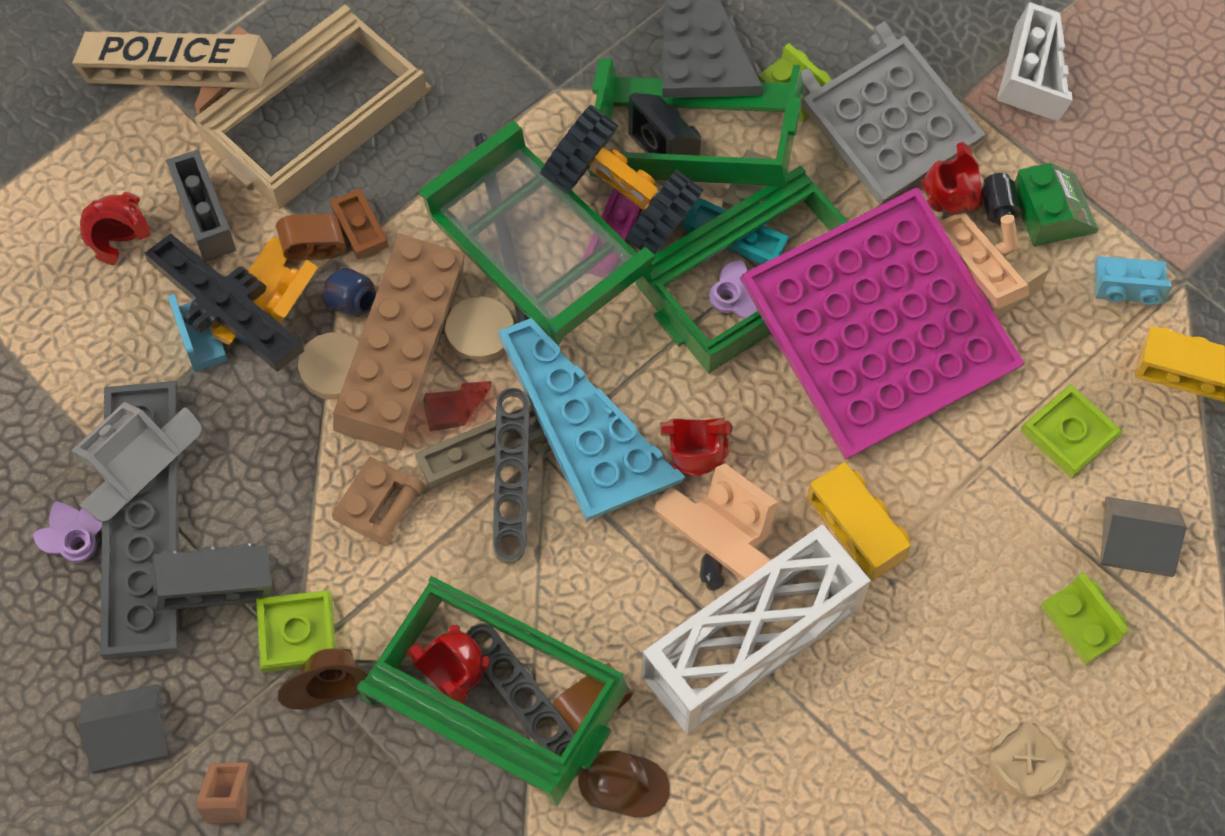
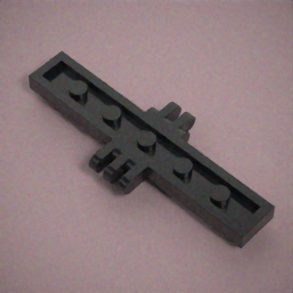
[144,234,304,372]

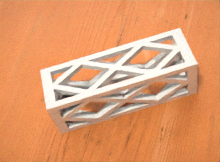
[641,524,871,735]

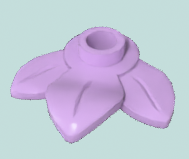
[709,260,758,319]
[33,501,102,563]

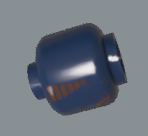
[324,267,376,318]

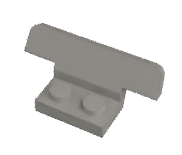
[71,402,202,522]

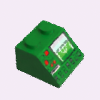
[1015,163,1098,247]

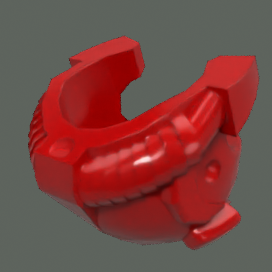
[923,141,983,213]
[80,191,151,265]
[660,418,733,476]
[406,625,489,704]

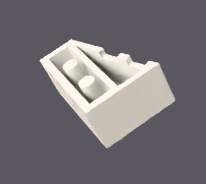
[997,2,1073,122]

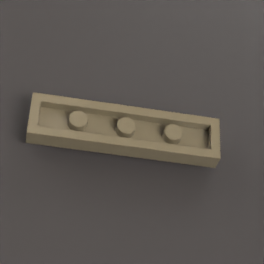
[415,405,547,489]

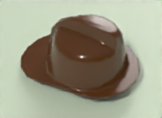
[278,648,368,710]
[578,750,670,818]

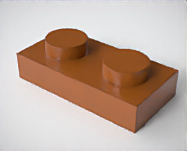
[329,188,389,260]

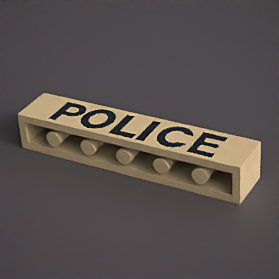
[72,31,272,88]

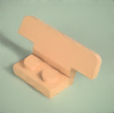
[655,464,778,580]

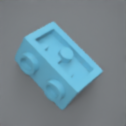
[1095,256,1172,305]

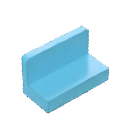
[168,294,228,372]

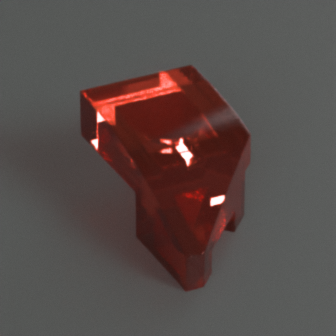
[423,381,492,431]

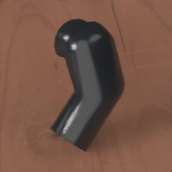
[699,553,725,591]

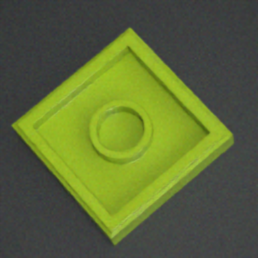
[1020,384,1123,479]
[256,590,336,673]

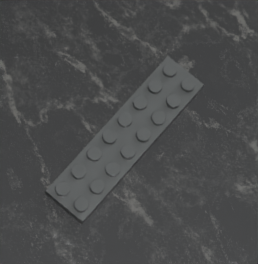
[100,381,179,660]

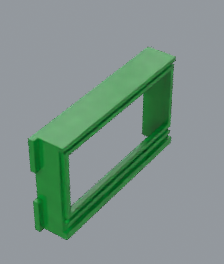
[588,58,804,187]
[636,165,848,374]
[357,576,628,807]

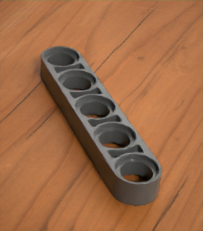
[493,387,529,564]
[466,623,585,776]

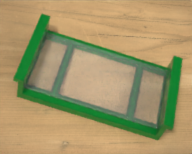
[418,120,655,346]

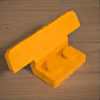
[211,237,318,345]

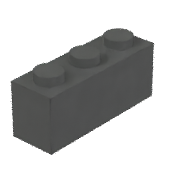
[166,149,236,262]
[151,543,272,611]

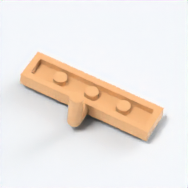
[939,211,1029,309]

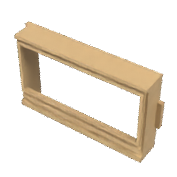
[195,4,432,210]

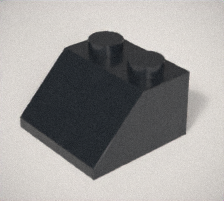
[628,93,702,156]

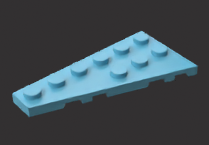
[498,318,686,522]

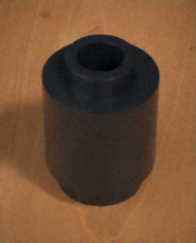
[982,173,1021,225]

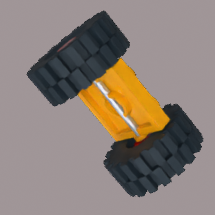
[540,105,704,254]

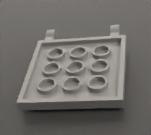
[801,21,986,205]

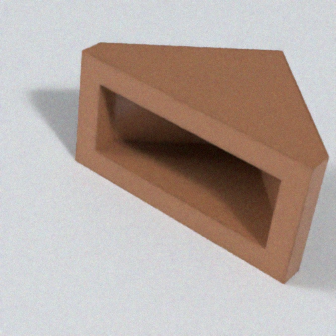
[196,763,249,823]

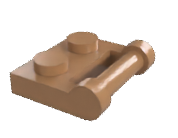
[332,457,425,546]

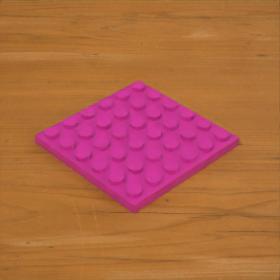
[740,187,1025,460]

